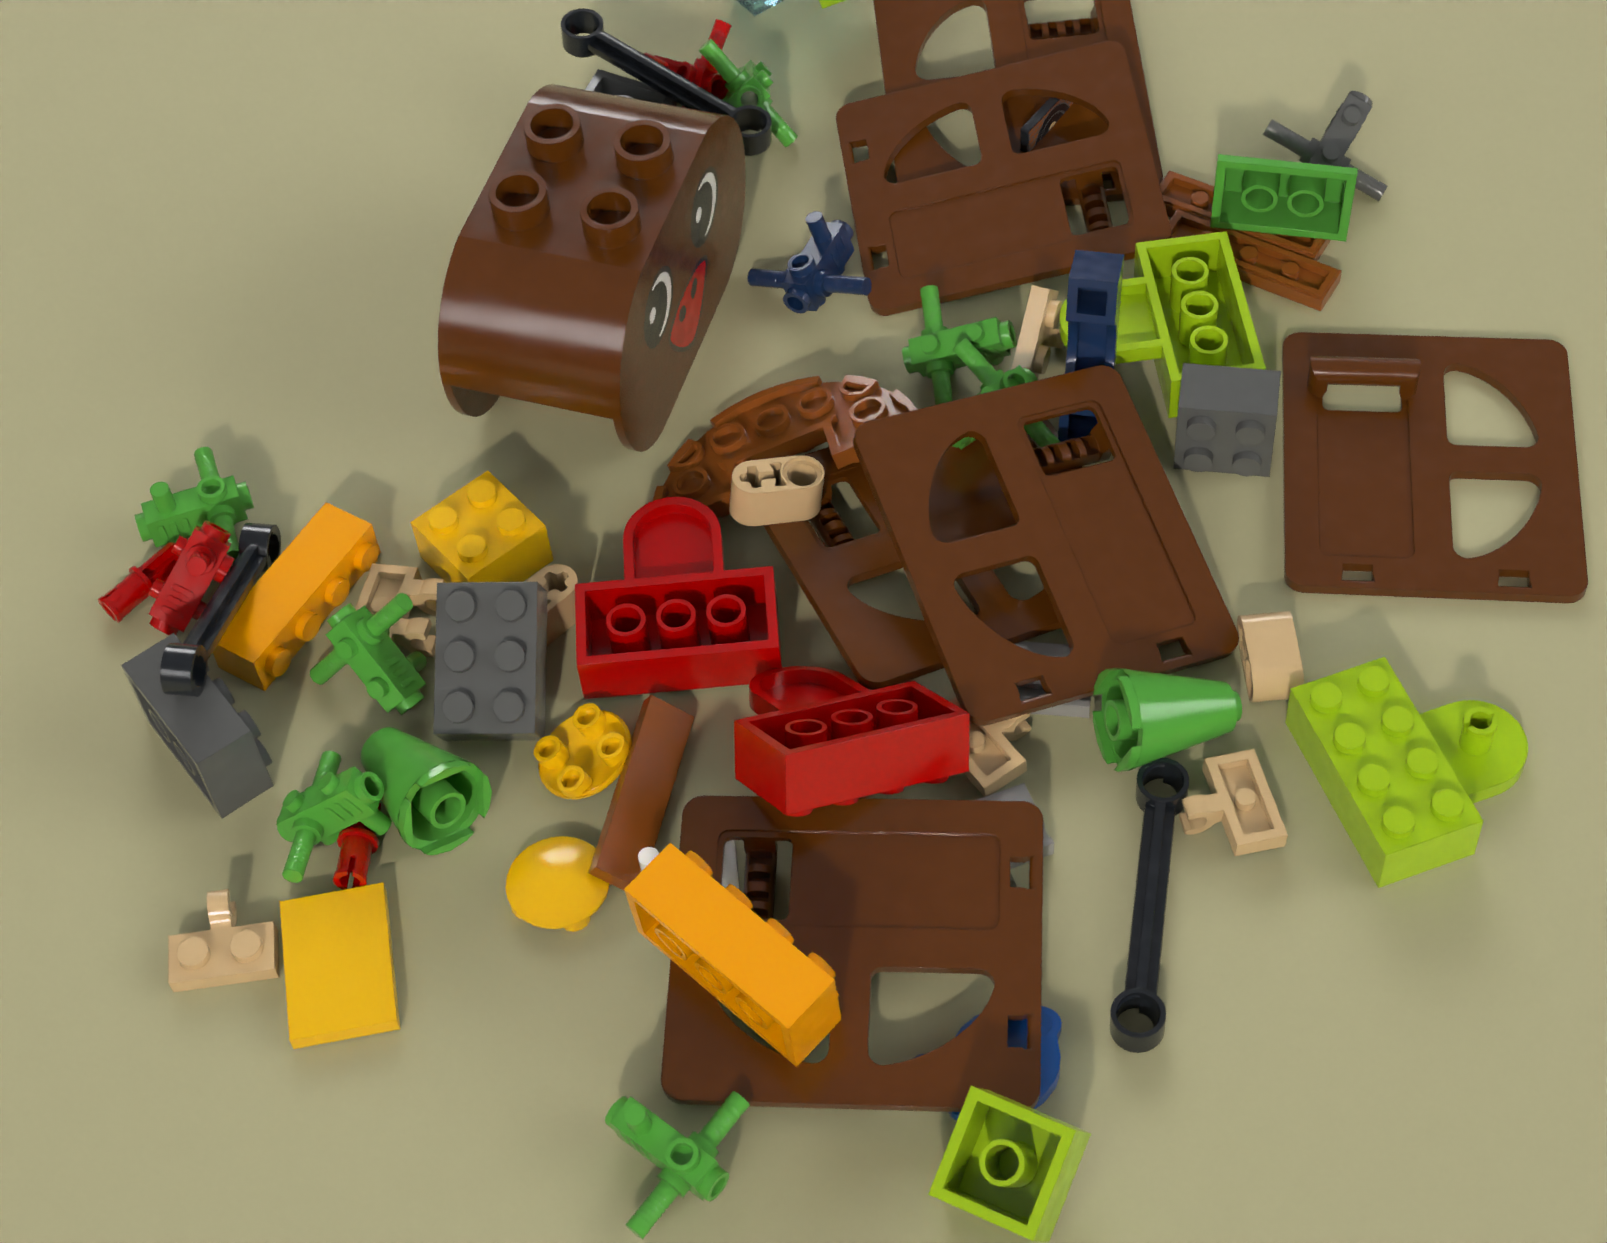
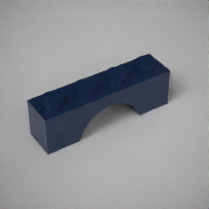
[1058,250,1124,442]

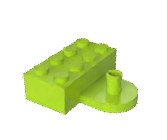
[1059,231,1266,418]
[1285,656,1528,888]

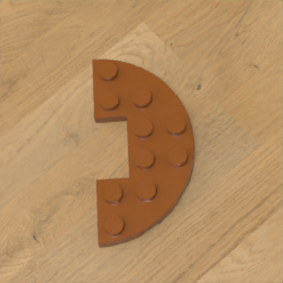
[653,375,917,518]

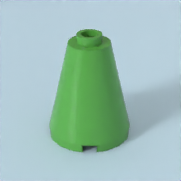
[1093,668,1242,772]
[360,727,492,855]

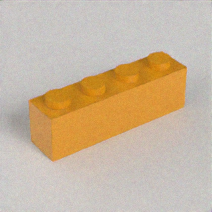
[213,502,381,691]

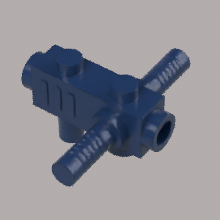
[747,211,872,314]

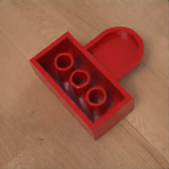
[575,497,782,699]
[734,666,970,817]

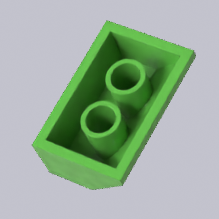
[1210,154,1358,242]

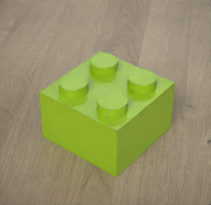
[928,1086,1091,1242]

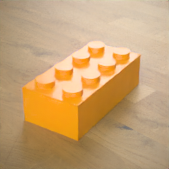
[624,843,841,1067]

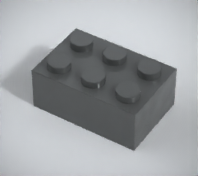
[433,582,548,741]
[121,633,274,818]

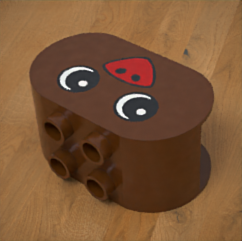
[438,84,746,452]

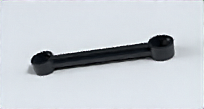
[561,8,772,156]
[160,523,281,697]
[1110,758,1189,1053]

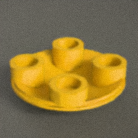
[534,703,632,800]
[506,836,610,932]

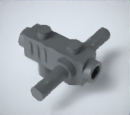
[1263,91,1388,201]

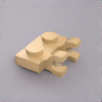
[355,563,445,657]

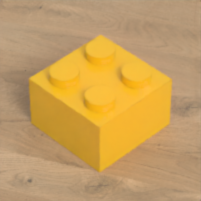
[410,470,554,583]

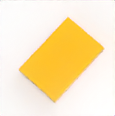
[279,882,400,1049]

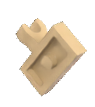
[1011,285,1064,378]
[950,697,1031,797]
[1179,749,1288,856]
[168,889,279,992]

